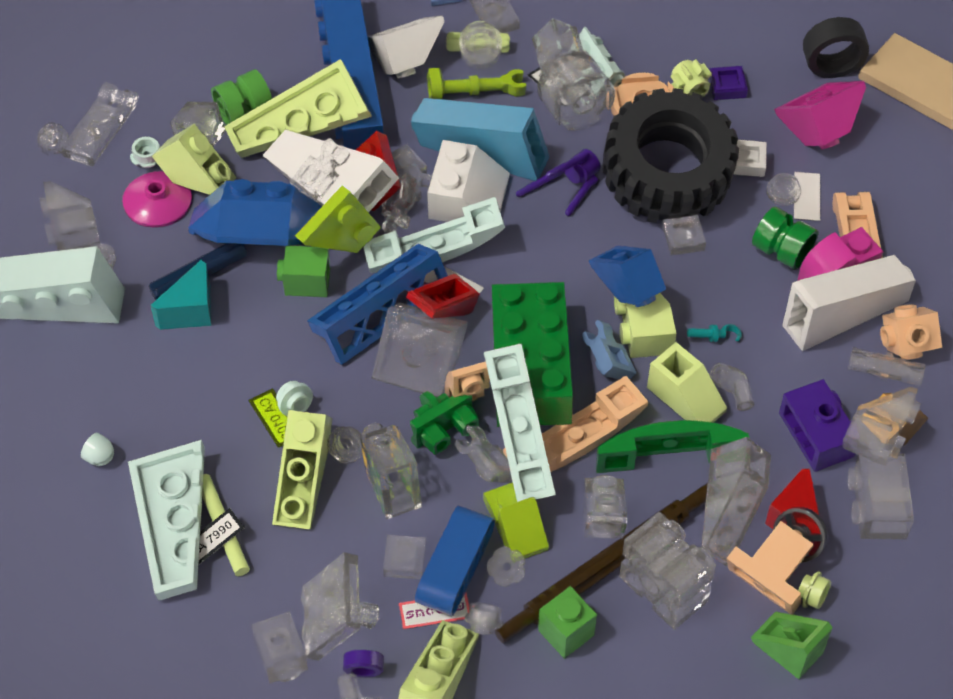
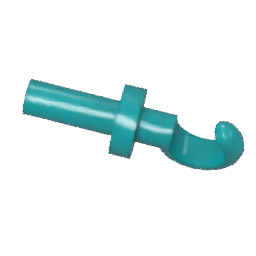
[687,324,742,342]

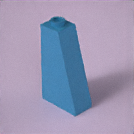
[411,98,550,181]

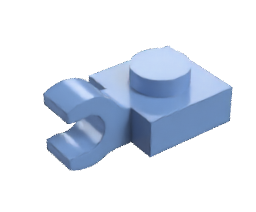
[582,320,636,380]

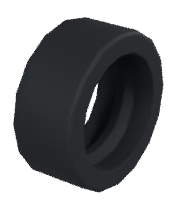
[803,17,869,78]

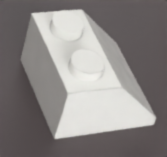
[428,140,510,222]

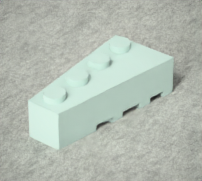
[0,246,125,323]

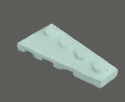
[128,440,205,601]

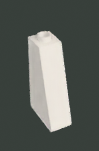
[263,130,399,212]
[782,255,916,352]

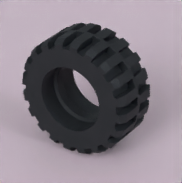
[602,88,739,225]

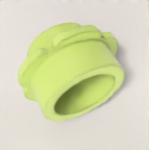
[798,571,831,609]

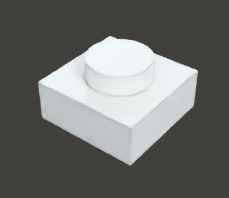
[734,140,767,177]

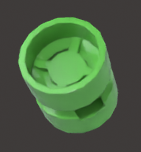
[211,69,272,125]

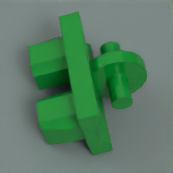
[410,391,479,455]

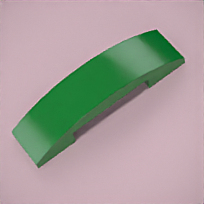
[596,420,750,473]

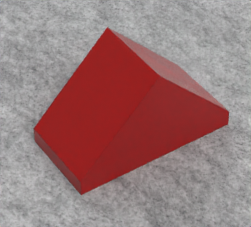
[765,468,821,555]

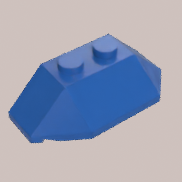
[188,179,322,246]

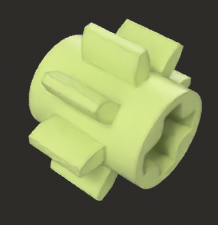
[670,60,712,97]

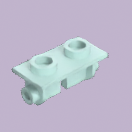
[570,27,625,96]

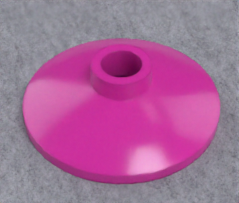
[123,171,192,228]

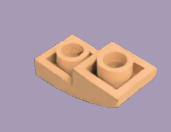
[445,361,490,402]

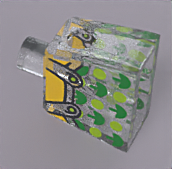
[360,423,422,519]

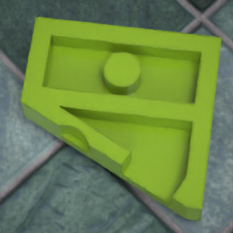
[295,185,381,253]

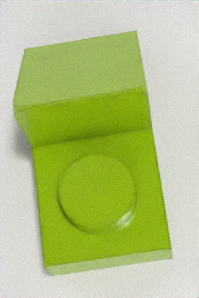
[483,482,549,563]

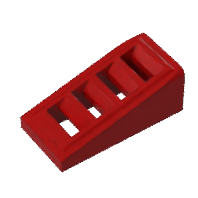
[406,273,480,319]

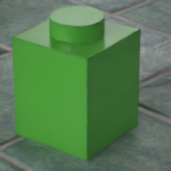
[277,246,331,297]
[538,586,597,659]

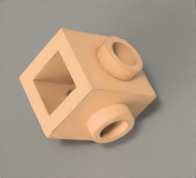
[880,305,942,360]

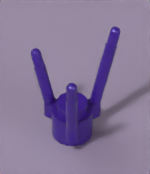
[516,149,601,216]

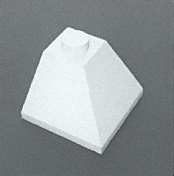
[367,16,444,79]

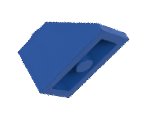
[588,245,666,307]

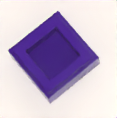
[709,66,748,100]

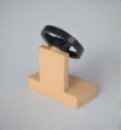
[726,507,828,615]

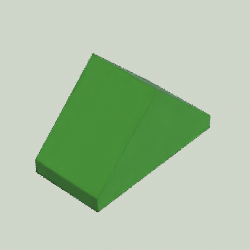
[751,611,832,679]

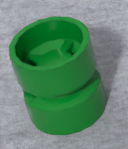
[752,206,819,270]

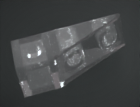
[701,437,771,566]

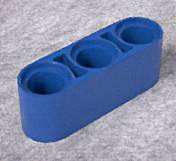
[415,505,495,616]

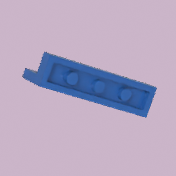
[307,244,448,365]

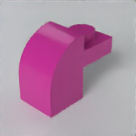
[798,227,883,280]

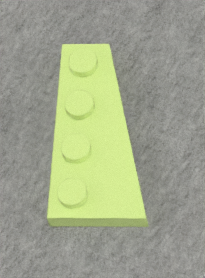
[224,59,372,158]

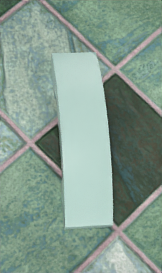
[364,197,505,273]
[484,344,556,502]

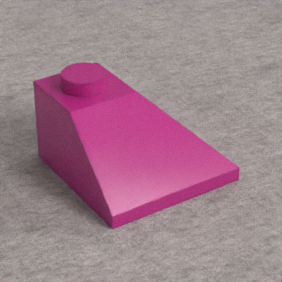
[774,81,866,149]

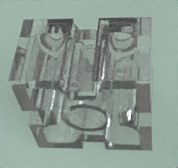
[619,511,716,630]

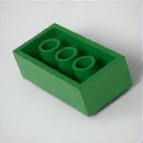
[492,282,573,427]

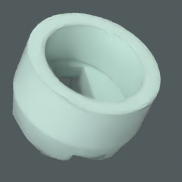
[81,432,114,466]

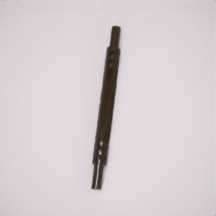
[494,483,716,643]

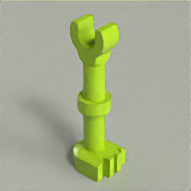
[427,68,526,100]

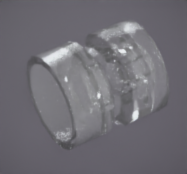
[459,21,502,70]

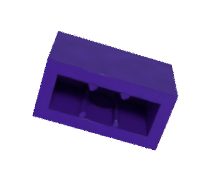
[779,379,860,472]

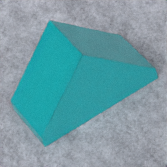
[150,260,211,330]

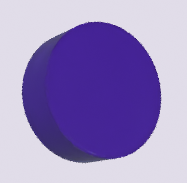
[343,650,384,677]

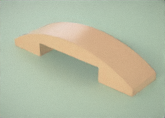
[503,376,648,472]

